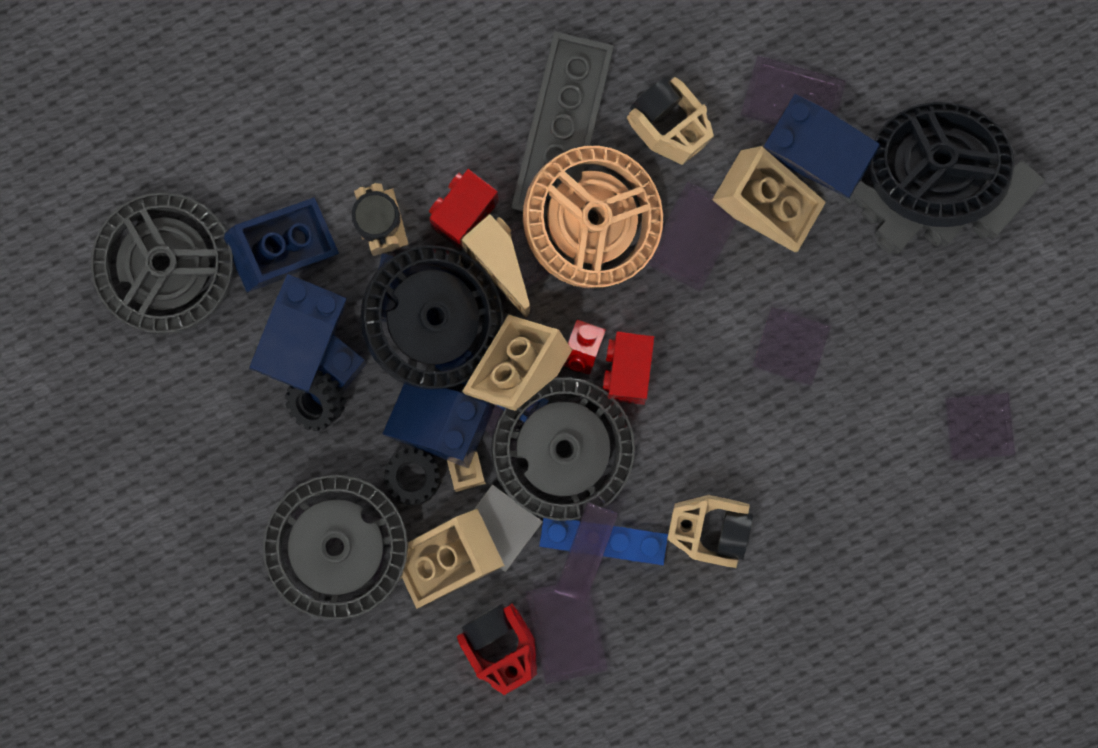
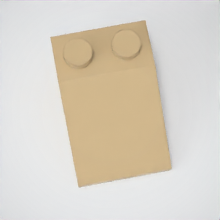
[712,146,826,252]
[461,214,530,318]
[463,315,572,411]
[402,509,505,609]

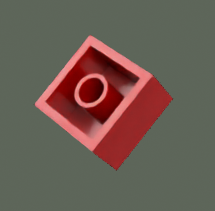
[429,169,499,250]
[602,332,654,405]

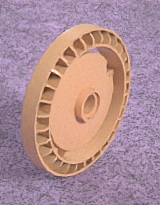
[523,146,663,288]

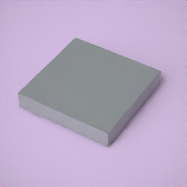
[474,484,543,572]

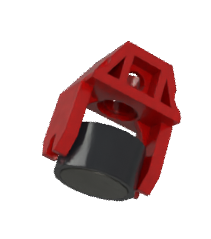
[456,603,537,695]

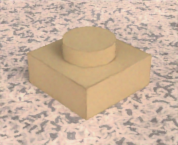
[447,452,486,492]

